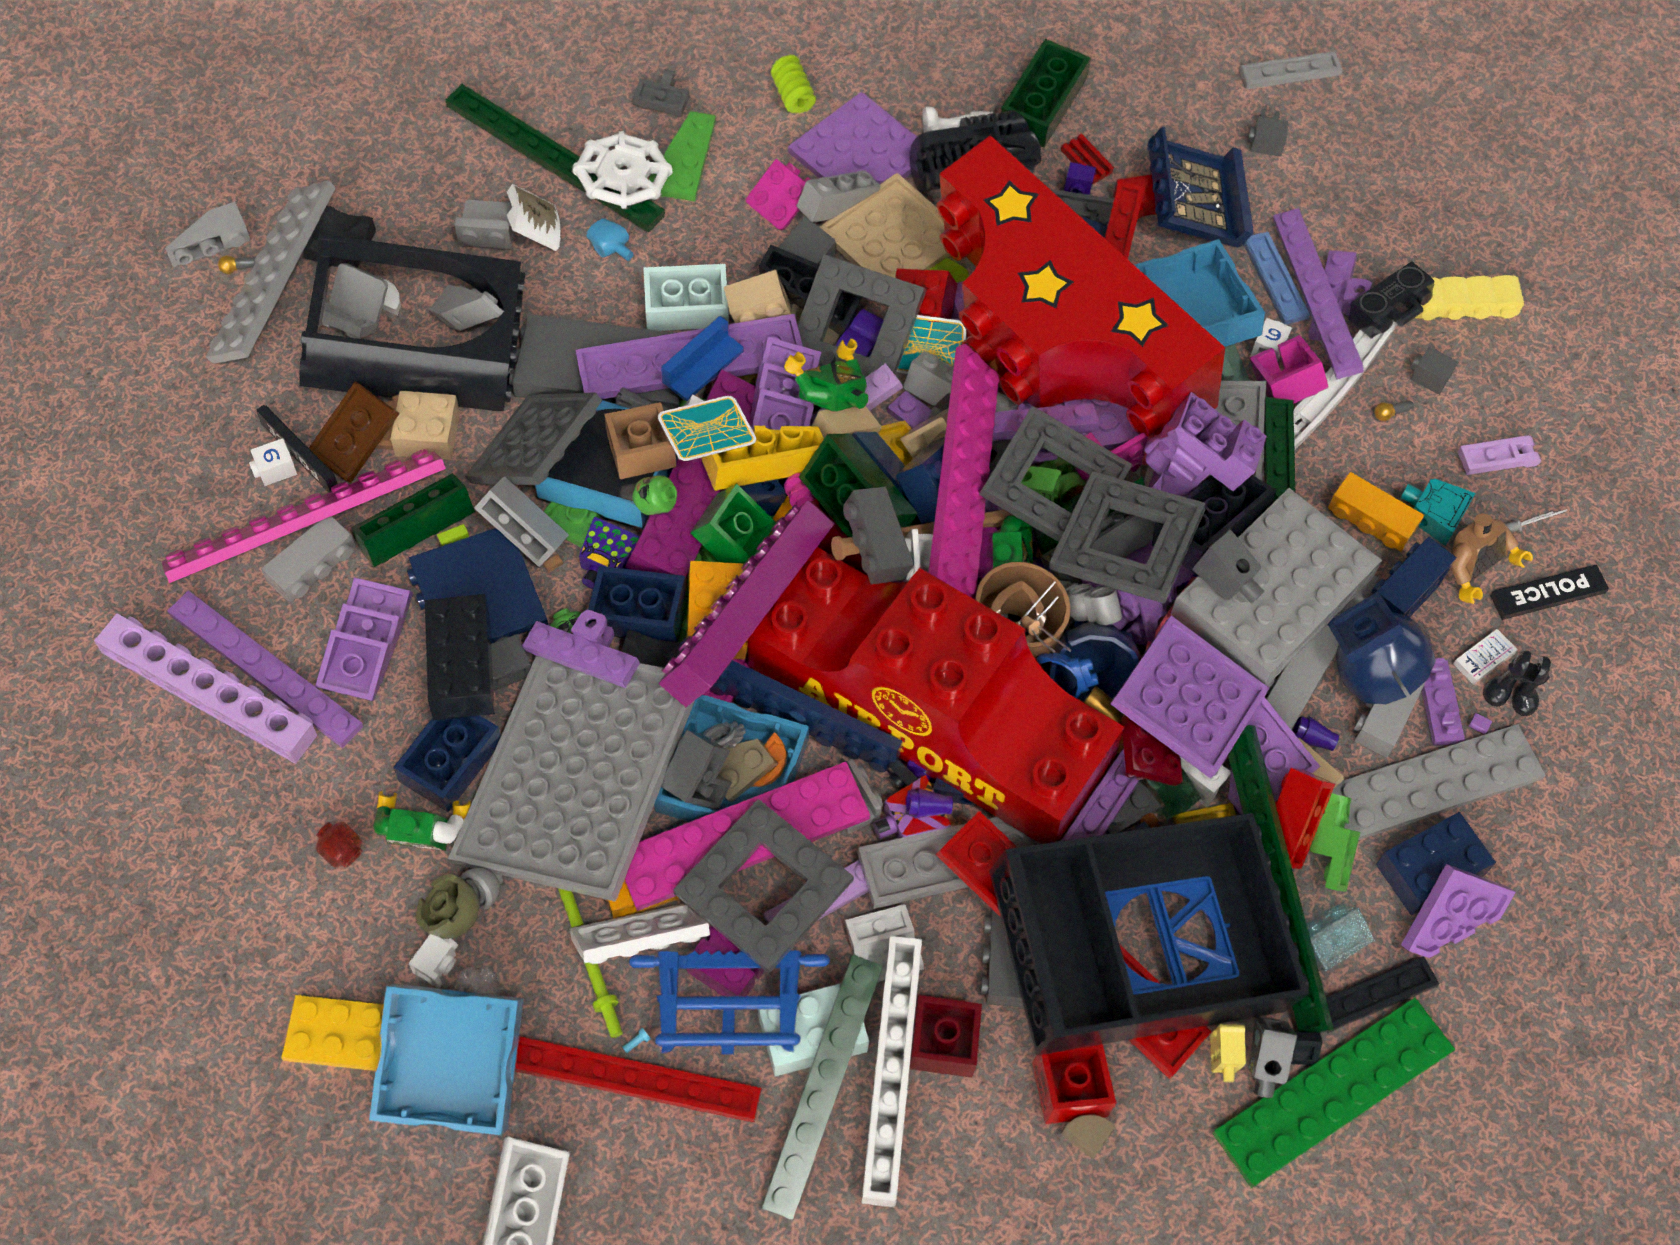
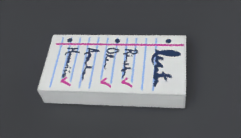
[1453,629,1518,685]

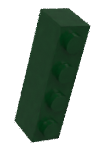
[351,473,475,567]

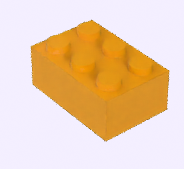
[686,561,748,659]

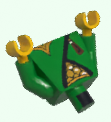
[784,339,869,412]
[992,515,1033,569]

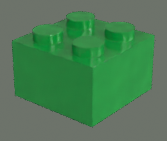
[690,483,776,564]

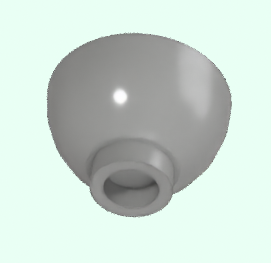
[461,868,503,910]

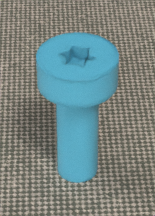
[622,1027,651,1053]

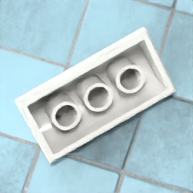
[483,1137,570,1245]

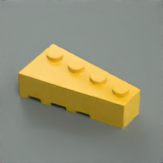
[701,425,824,491]

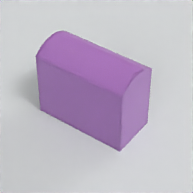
[1468,713,1492,735]

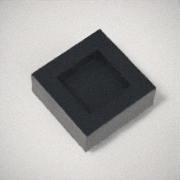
[888,758,917,791]
[1291,1032,1323,1065]

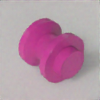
[784,473,816,508]

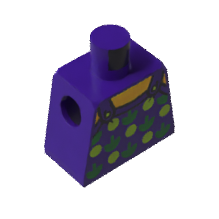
[579,517,640,589]

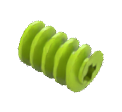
[771,55,816,114]

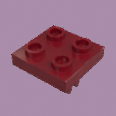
[1121,715,1183,786]

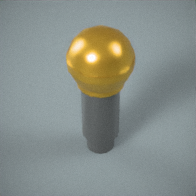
[218,255,256,274]
[1374,401,1414,421]

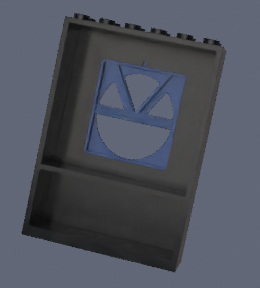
[989,813,1309,1056]

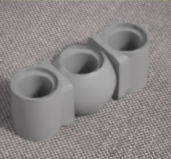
[1060,581,1122,625]

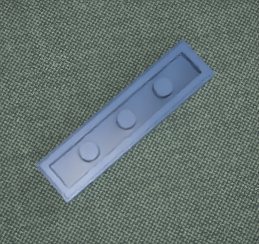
[1243,232,1310,325]

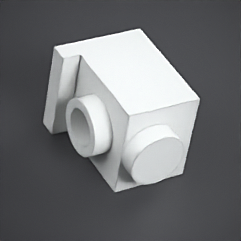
[408,934,458,989]

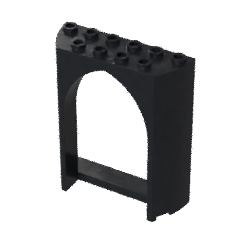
[299,233,526,411]

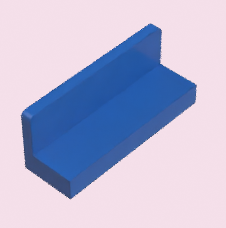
[661,316,744,401]

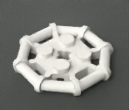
[573,131,672,209]

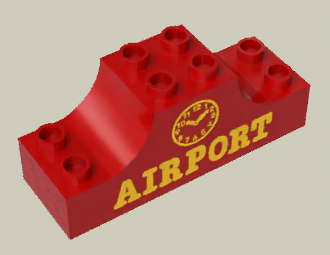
[748,547,1125,844]

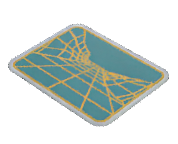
[897,315,966,374]
[658,396,756,461]

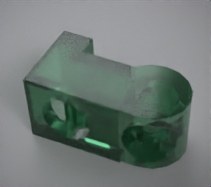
[1146,767,1202,820]

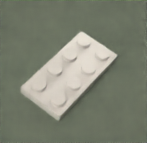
[570,903,710,964]

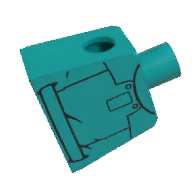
[1400,478,1476,546]

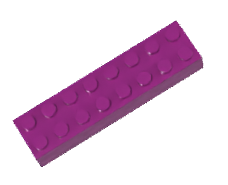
[625,369,755,578]
[658,500,835,707]

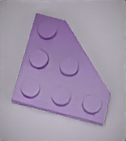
[1228,697,1321,815]
[1401,864,1516,958]

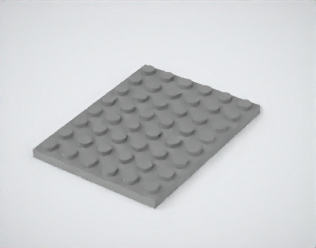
[448,655,695,902]

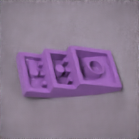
[749,337,821,430]
[315,577,413,701]

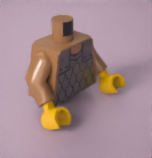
[1450,513,1533,604]

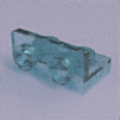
[1307,904,1375,971]

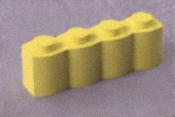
[1415,275,1524,320]

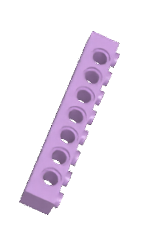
[94,613,317,764]

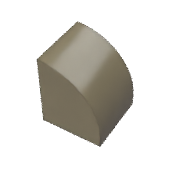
[1061,1115,1116,1159]

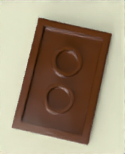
[309,382,400,483]

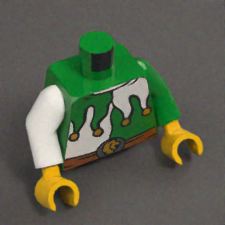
[374,791,471,851]

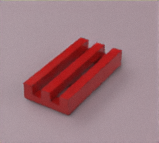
[1061,134,1114,184]

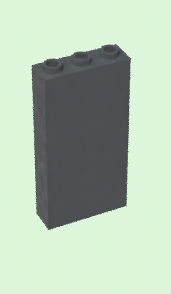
[509,314,683,408]

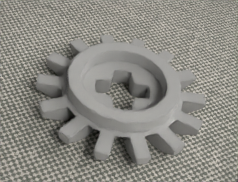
[702,721,746,748]

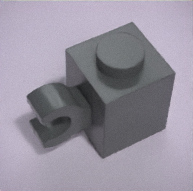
[1247,108,1289,157]

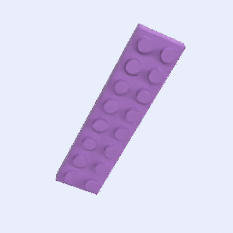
[576,314,803,399]

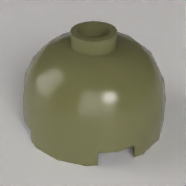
[416,873,480,939]

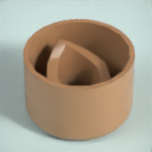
[974,562,1070,665]

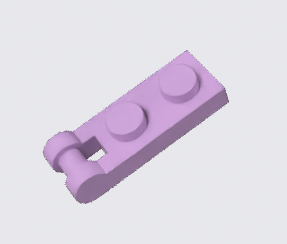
[1458,436,1541,475]

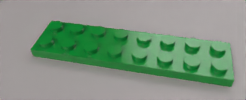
[1212,997,1456,1189]

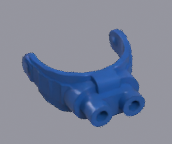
[1037,653,1099,698]

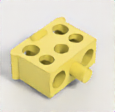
[1210,1024,1246,1082]

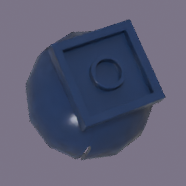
[1328,591,1436,705]
[1047,619,1141,702]

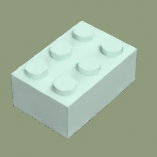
[644,264,729,331]
[758,984,869,1077]

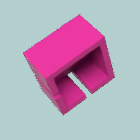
[1250,335,1329,403]

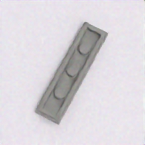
[1239,51,1343,90]

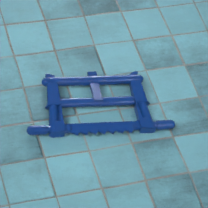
[629,950,830,1055]

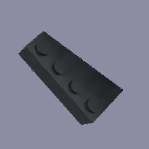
[759,244,869,339]

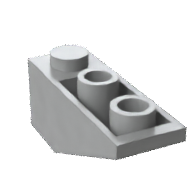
[797,170,881,223]
[165,202,251,267]
[429,284,504,331]

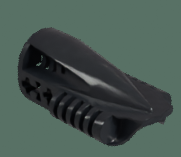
[909,110,1042,193]

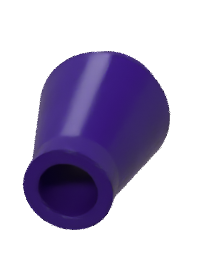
[1292,716,1339,751]
[906,788,953,818]

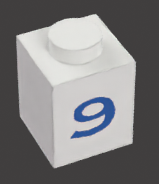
[1250,318,1292,361]
[249,438,297,486]

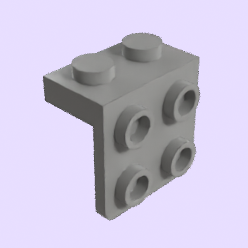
[455,200,515,249]
[322,263,388,339]

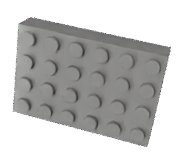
[1171,488,1382,686]

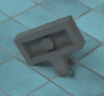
[632,69,690,117]

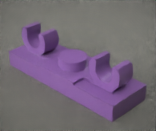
[1422,658,1465,745]

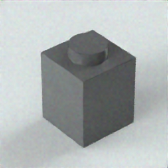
[1410,346,1458,395]

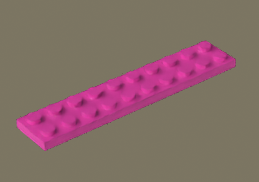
[928,344,999,599]
[162,449,446,583]

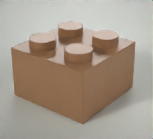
[604,402,676,479]

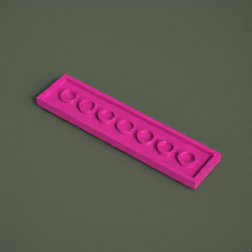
[625,761,870,911]

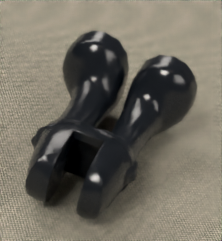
[1483,651,1551,716]

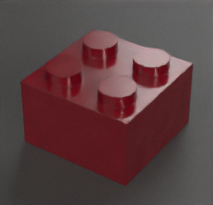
[909,995,982,1078]

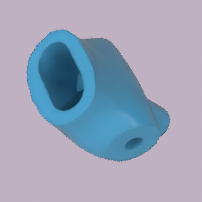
[587,218,634,261]

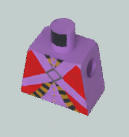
[873,775,951,839]

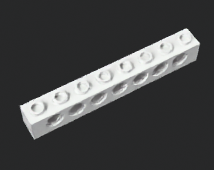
[862,936,922,1207]

